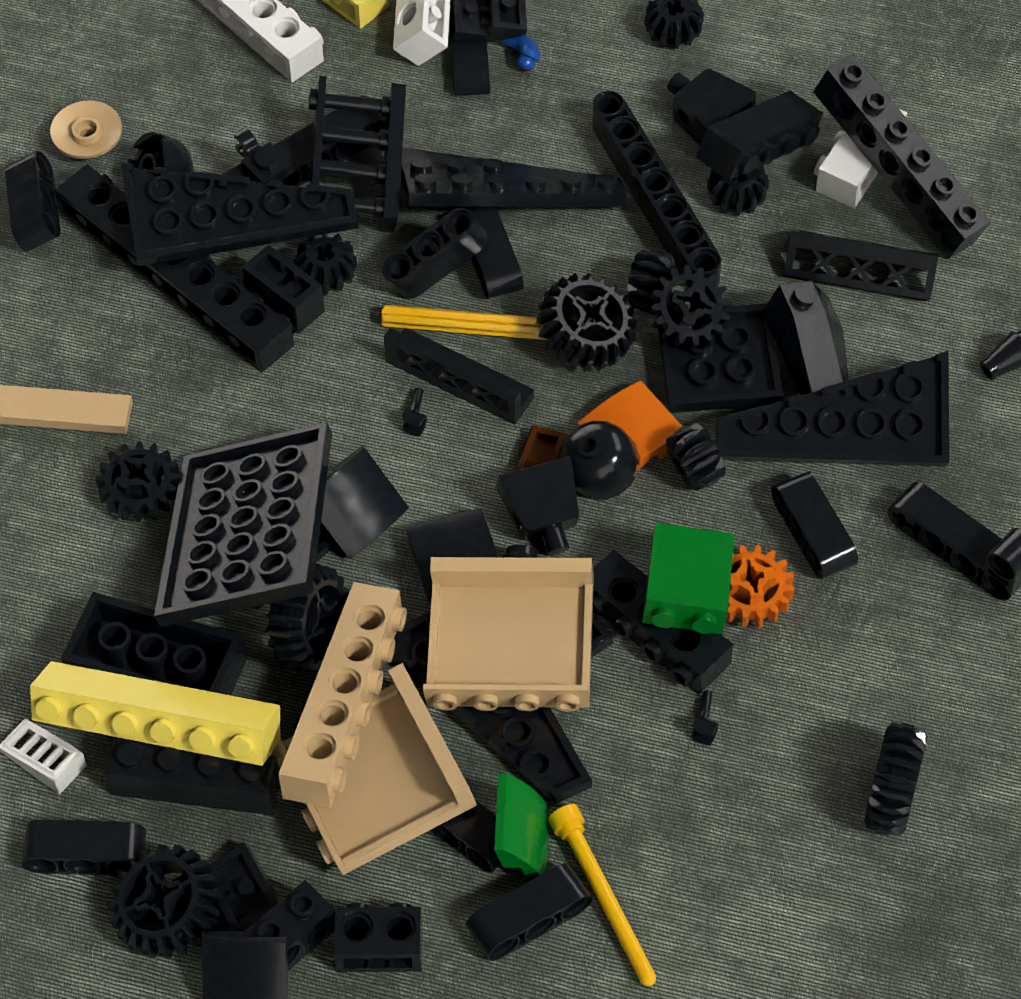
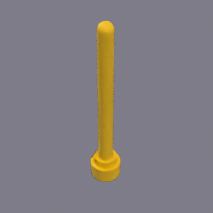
[548,804,656,986]

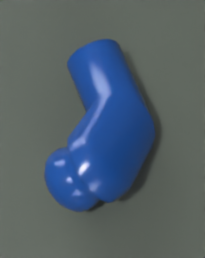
[502,35,541,71]

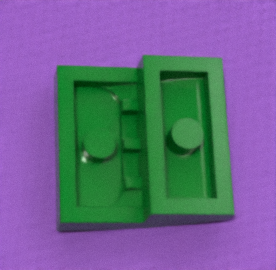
[494,773,549,881]

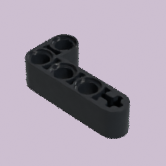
[887,481,1021,601]

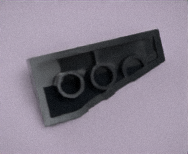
[763,281,849,395]

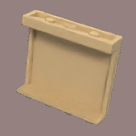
[423,557,594,712]
[272,663,477,875]

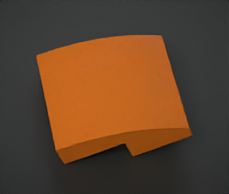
[577,381,682,474]

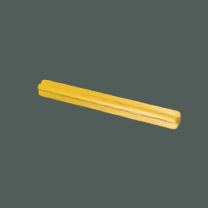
[381,305,548,340]

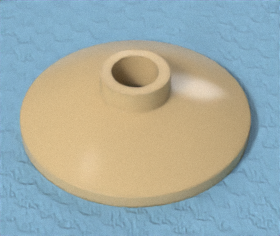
[50,101,122,159]

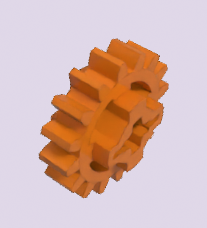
[726,545,795,628]

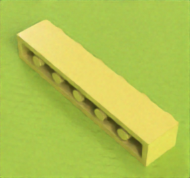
[30,661,281,766]

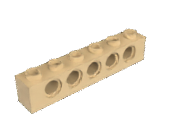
[278,582,407,808]

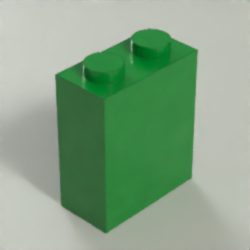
[642,522,735,635]

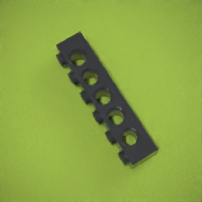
[813,54,991,259]

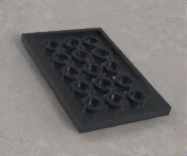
[154,422,332,627]

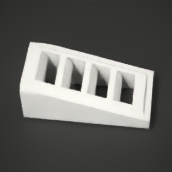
[0,718,87,795]

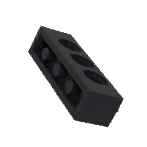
[593,549,733,694]

